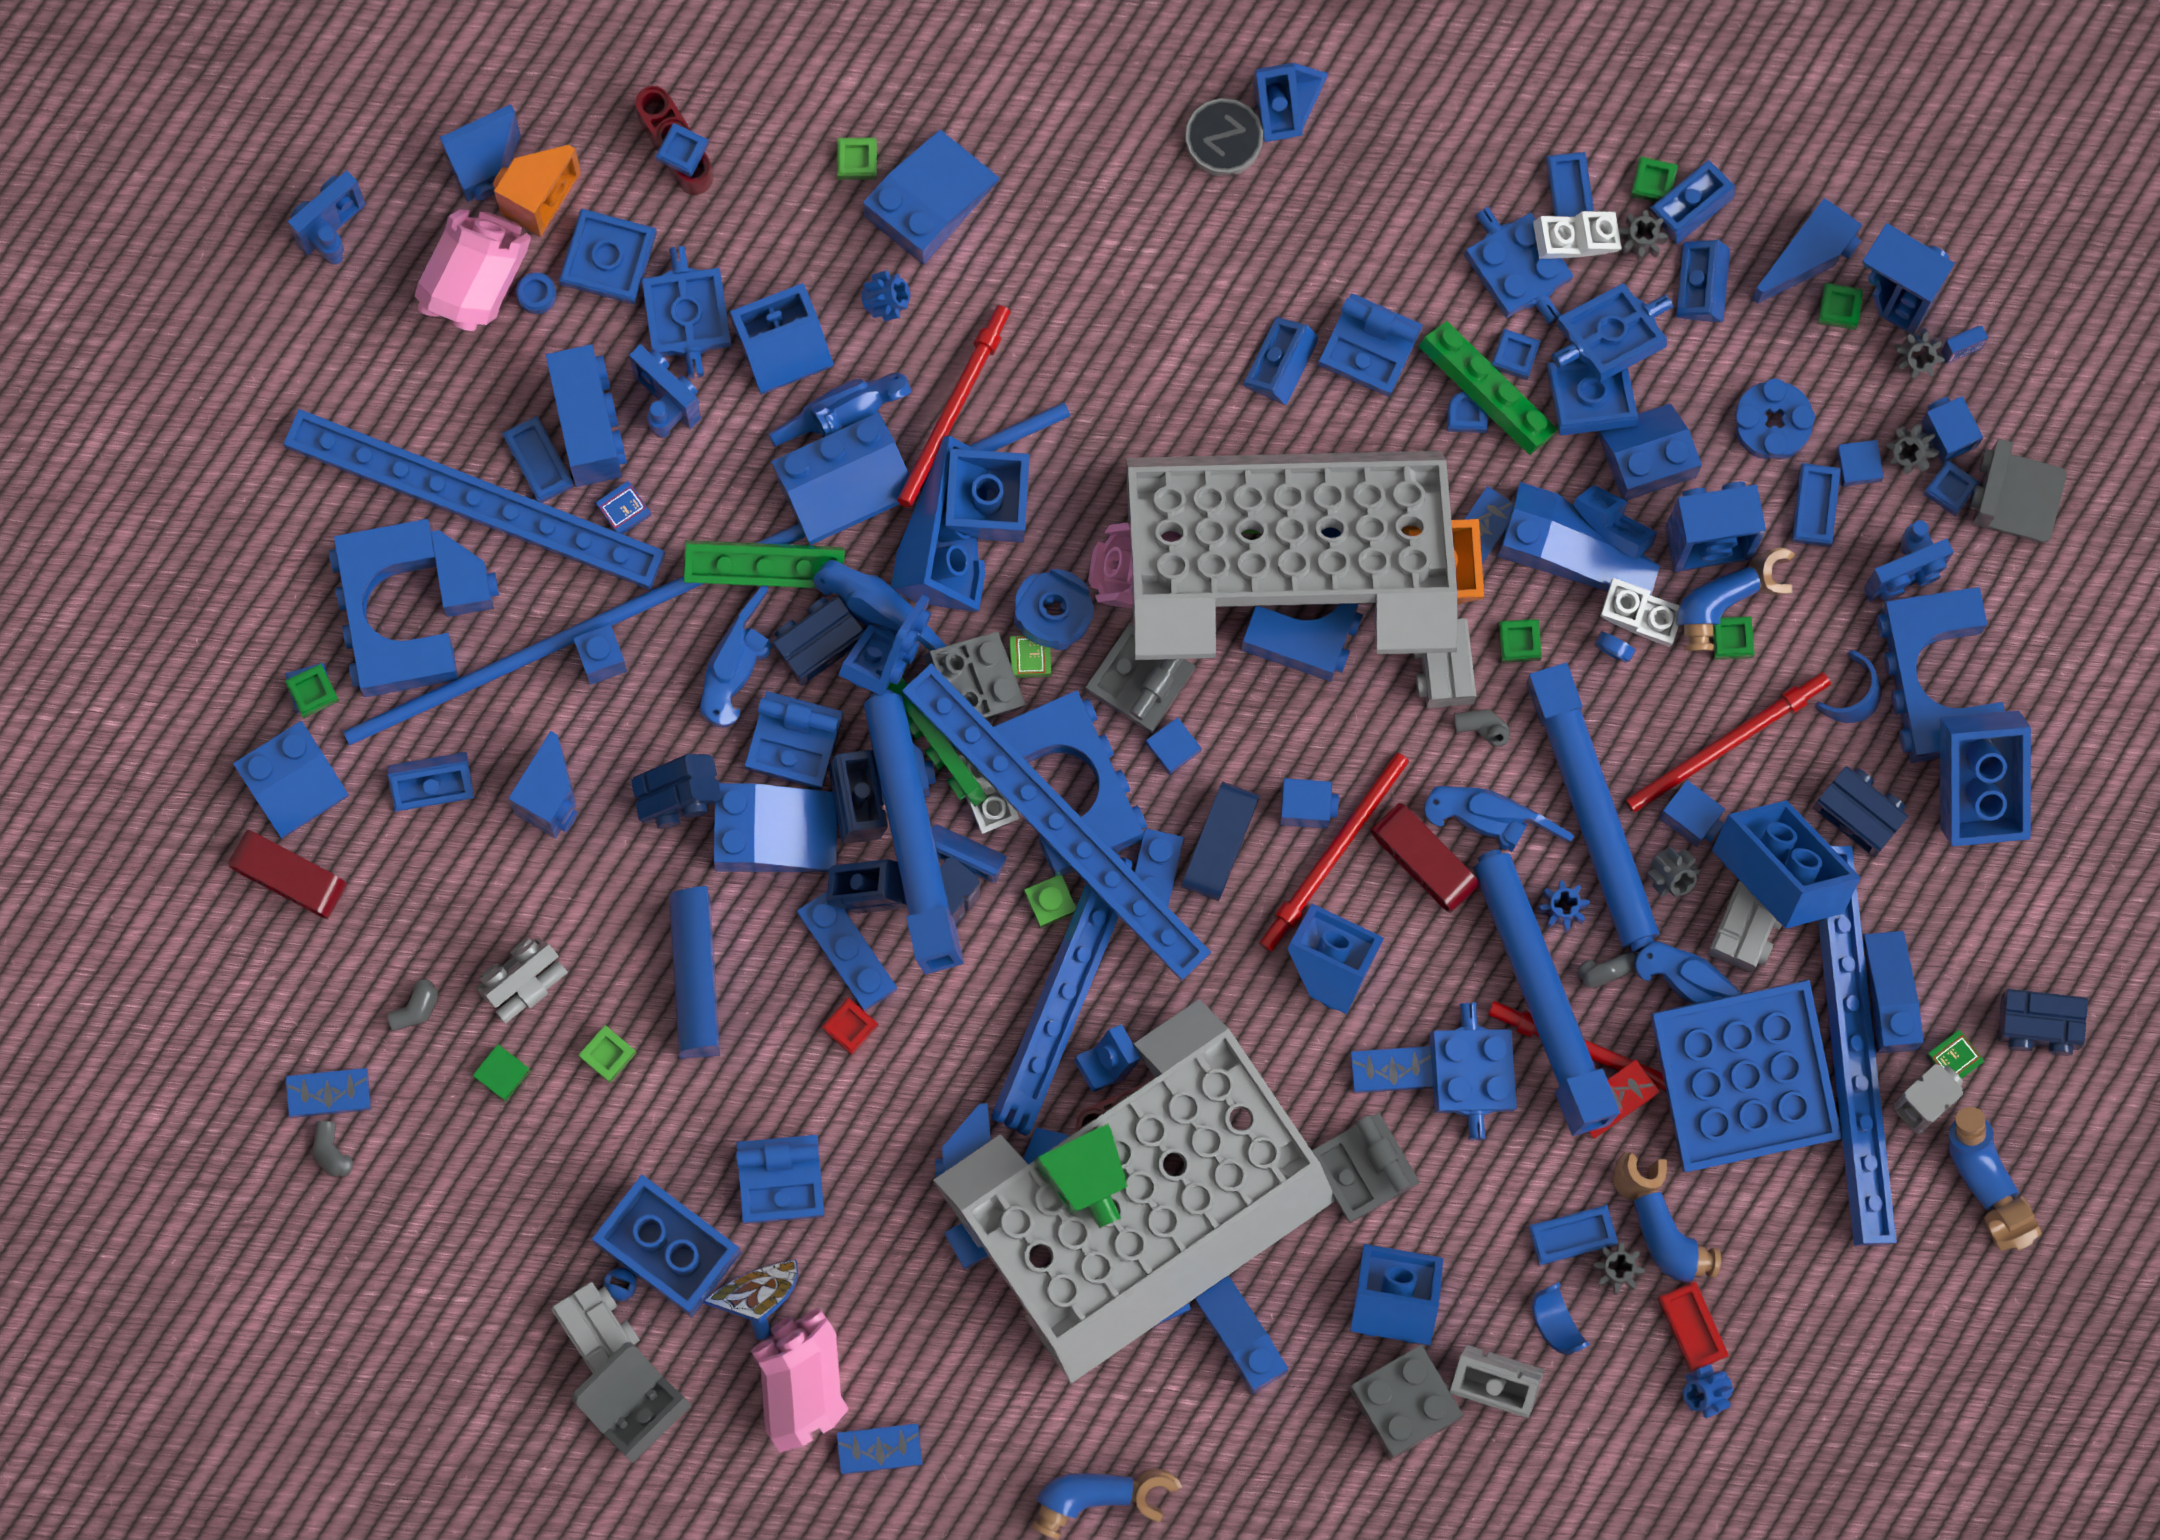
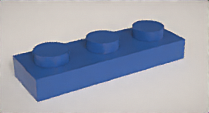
[797,891,898,1011]

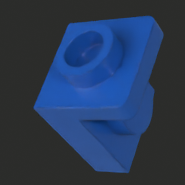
[1074,1024,1141,1092]

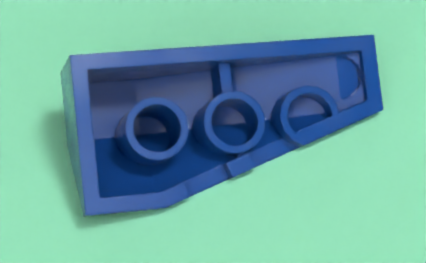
[891,436,985,612]
[1497,482,1660,595]

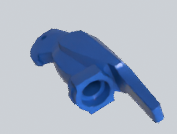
[768,372,912,446]
[813,560,946,651]
[700,586,773,728]
[1424,786,1574,852]
[1634,941,1742,1004]

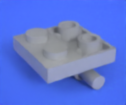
[475,937,568,1024]

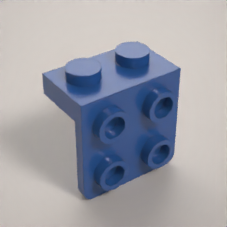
[839,595,932,696]

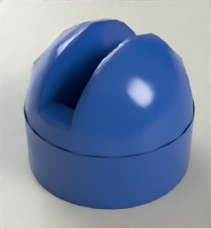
[604,1268,637,1302]

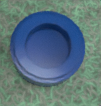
[516,273,556,314]
[1594,631,1636,663]

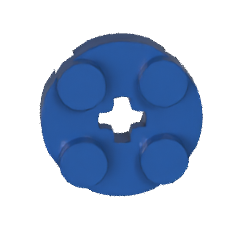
[1735,379,1815,459]
[1014,569,1094,650]

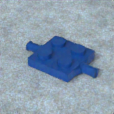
[1464,207,1574,325]
[642,246,732,378]
[1551,283,1673,382]
[1430,1002,1517,1141]

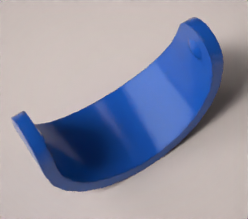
[1815,650,1882,723]
[1532,1282,1590,1355]

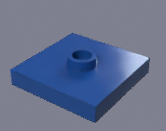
[559,208,657,305]
[1547,359,1638,436]

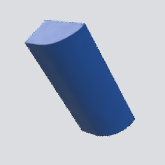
[669,886,720,1059]

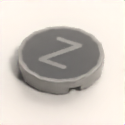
[1185,98,1263,176]

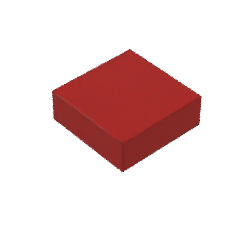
[821,997,879,1056]

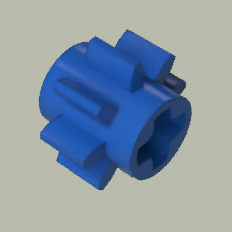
[861,270,910,322]
[1538,880,1590,933]
[1682,1364,1734,1418]

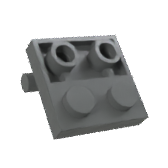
[1085,623,1196,734]
[924,631,1026,719]
[1312,1113,1420,1224]

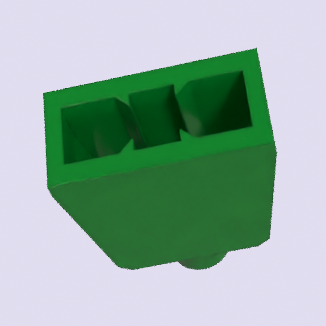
[1034,1123,1127,1229]

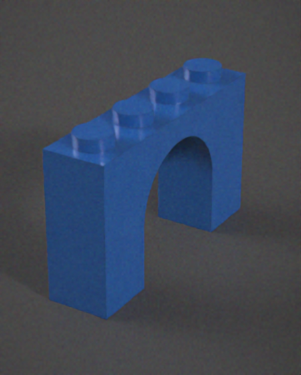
[329,519,459,697]
[1241,527,1363,682]
[1877,587,2005,763]
[994,690,1147,877]

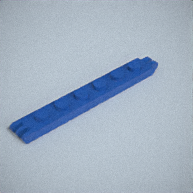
[992,852,1132,1136]

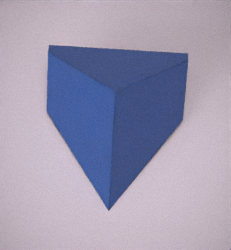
[1253,62,1329,142]

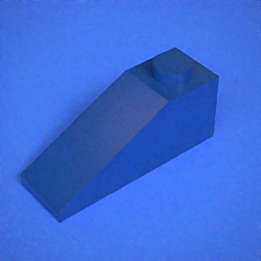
[1752,198,1863,304]
[1863,931,1924,1054]
[1194,1275,1288,1395]

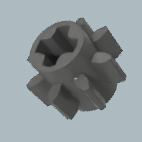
[1619,210,1668,262]
[1894,328,1945,379]
[1887,423,1939,474]
[1647,847,1700,898]
[1592,1243,1645,1295]

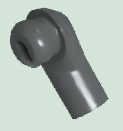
[1454,709,1510,747]
[1577,951,1636,988]
[387,979,438,1031]
[312,1121,353,1177]

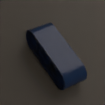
[1181,781,1260,902]

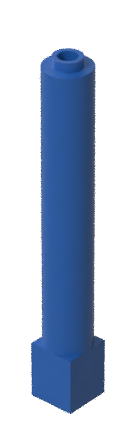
[1526,662,1660,953]
[864,689,964,975]
[1473,849,1620,1137]

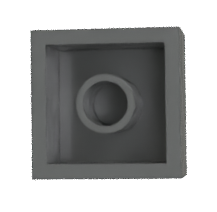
[1348,1344,1464,1461]

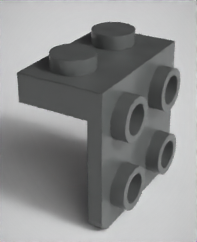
[1970,438,2067,543]
[572,1342,692,1463]

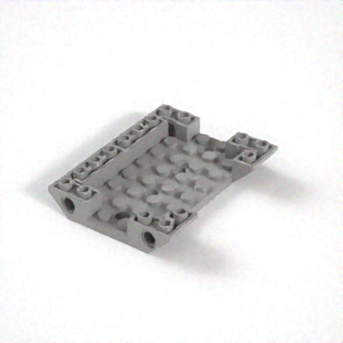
[1126,451,1458,660]
[933,999,1336,1384]

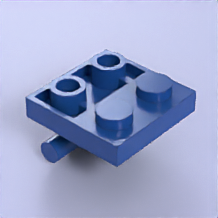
[287,170,366,265]
[1318,293,1423,398]
[629,344,701,438]
[1864,520,1954,602]
[745,691,844,790]
[736,1135,825,1224]

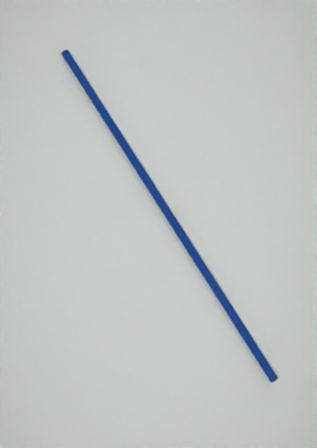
[343,402,1070,745]

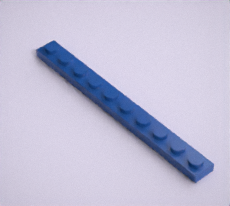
[283,409,666,590]
[902,663,1211,982]
[1818,846,1897,1246]

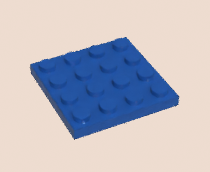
[1650,980,1842,1173]

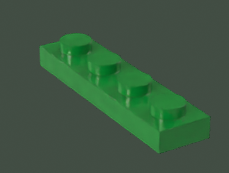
[1418,321,1558,455]
[683,540,845,588]
[887,677,988,807]

